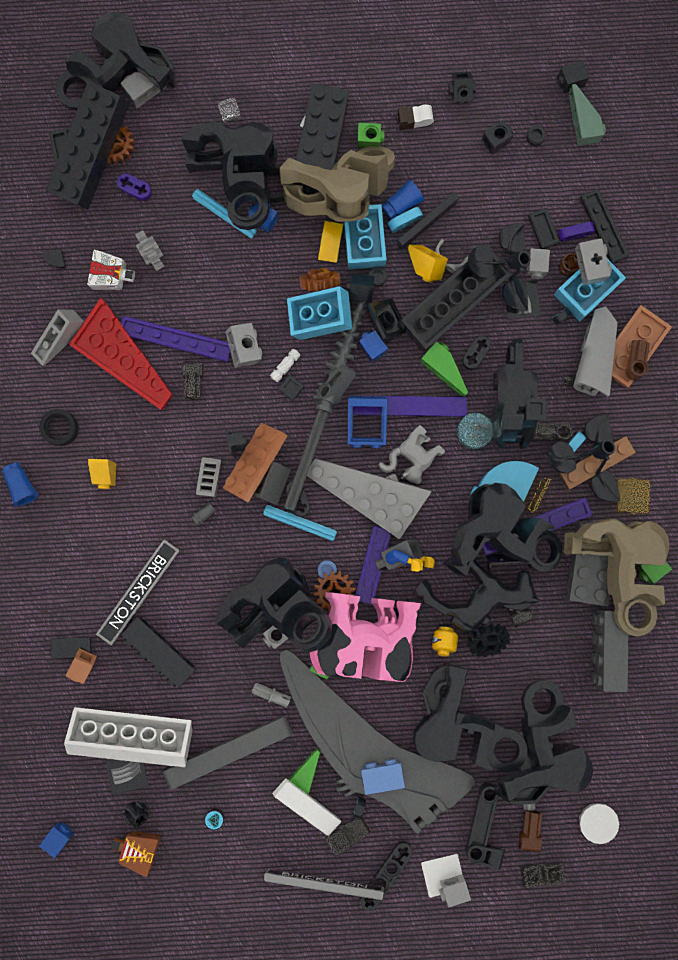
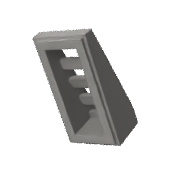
[196,457,221,498]

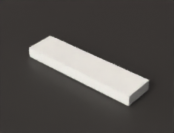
[272,778,341,836]

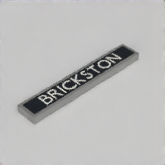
[96,539,180,645]
[264,869,384,900]

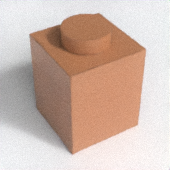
[66,648,97,684]

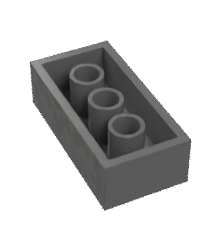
[565,523,610,607]
[591,609,629,692]

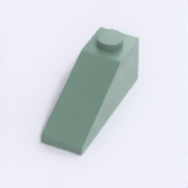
[568,84,606,146]

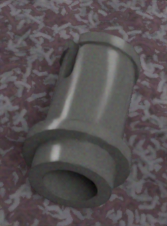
[191,502,216,526]

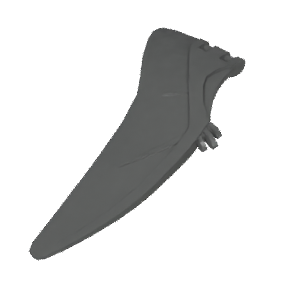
[280,649,475,834]

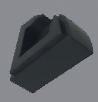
[42,249,66,269]

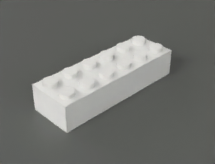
[64,707,192,767]

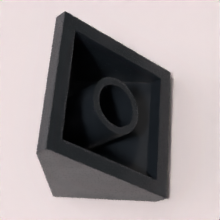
[366,299,406,344]

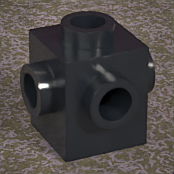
[448,72,476,104]

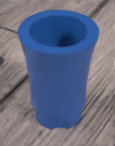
[382,179,424,220]
[2,462,39,507]

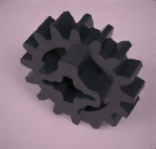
[467,623,510,657]

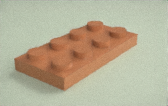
[612,305,672,389]
[223,423,287,502]

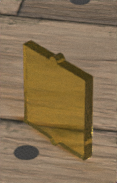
[528,477,551,512]
[617,477,650,515]

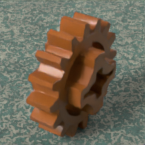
[107,125,135,165]
[299,268,341,293]
[314,570,356,612]

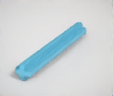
[192,189,257,238]
[263,505,337,541]

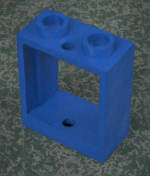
[348,396,387,448]

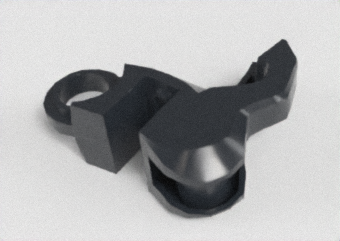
[55,12,175,111]
[181,121,278,230]
[492,338,547,449]
[443,483,562,576]
[216,557,332,653]
[413,663,527,772]
[494,680,593,805]

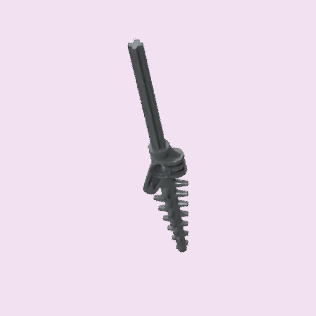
[284,301,367,511]

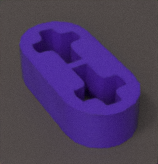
[117,174,152,201]
[558,222,595,242]

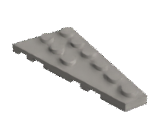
[307,458,432,539]

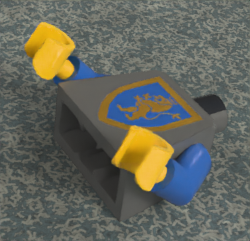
[375,539,435,572]

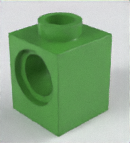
[357,123,384,149]

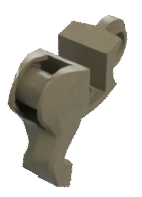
[280,146,395,222]
[564,518,669,637]

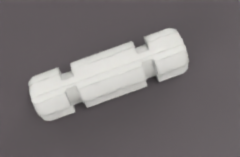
[270,349,300,382]

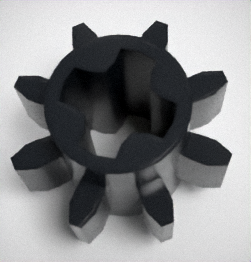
[123,801,149,827]

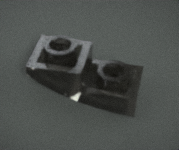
[520,862,566,889]

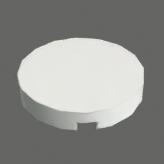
[579,803,619,844]

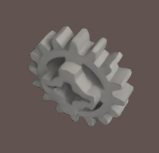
[135,230,164,271]

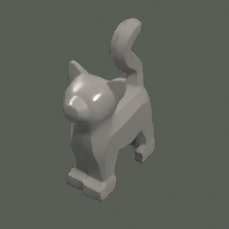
[379,425,445,485]

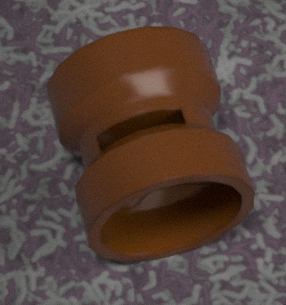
[559,253,579,277]

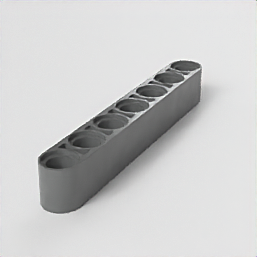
[162,715,293,790]

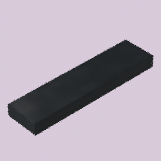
[580,189,630,264]
[397,192,459,251]

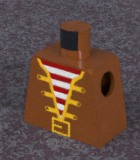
[111,831,161,877]

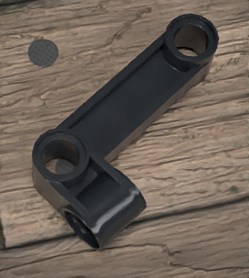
[465,783,505,870]

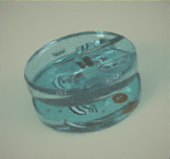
[456,413,493,449]

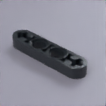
[360,841,412,911]

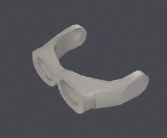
[435,239,468,274]

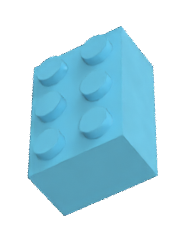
[344,204,386,270]
[554,259,626,322]
[287,286,353,340]

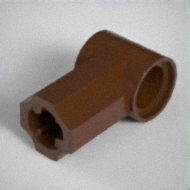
[625,340,650,380]
[519,810,542,852]

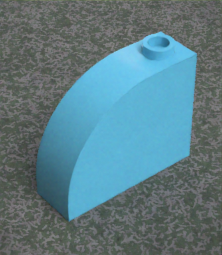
[470,461,539,502]

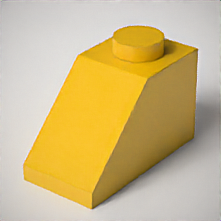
[408,245,448,283]
[88,459,116,489]

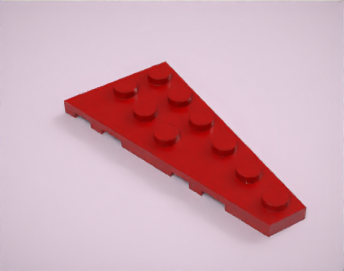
[69,298,173,410]

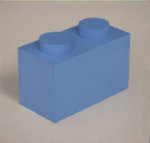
[361,759,405,795]

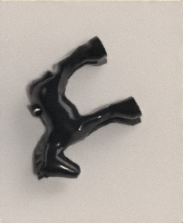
[413,559,540,633]

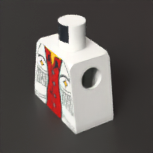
[87,250,135,290]

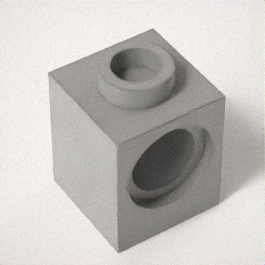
[526,248,550,279]
[263,626,289,649]
[439,874,471,908]

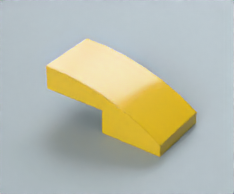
[318,221,343,263]

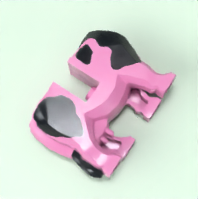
[309,592,421,682]

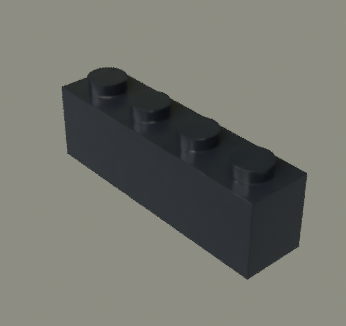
[122,617,197,688]

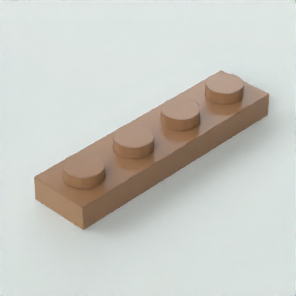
[559,436,636,490]

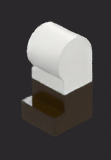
[397,105,434,130]

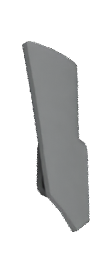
[573,306,617,397]

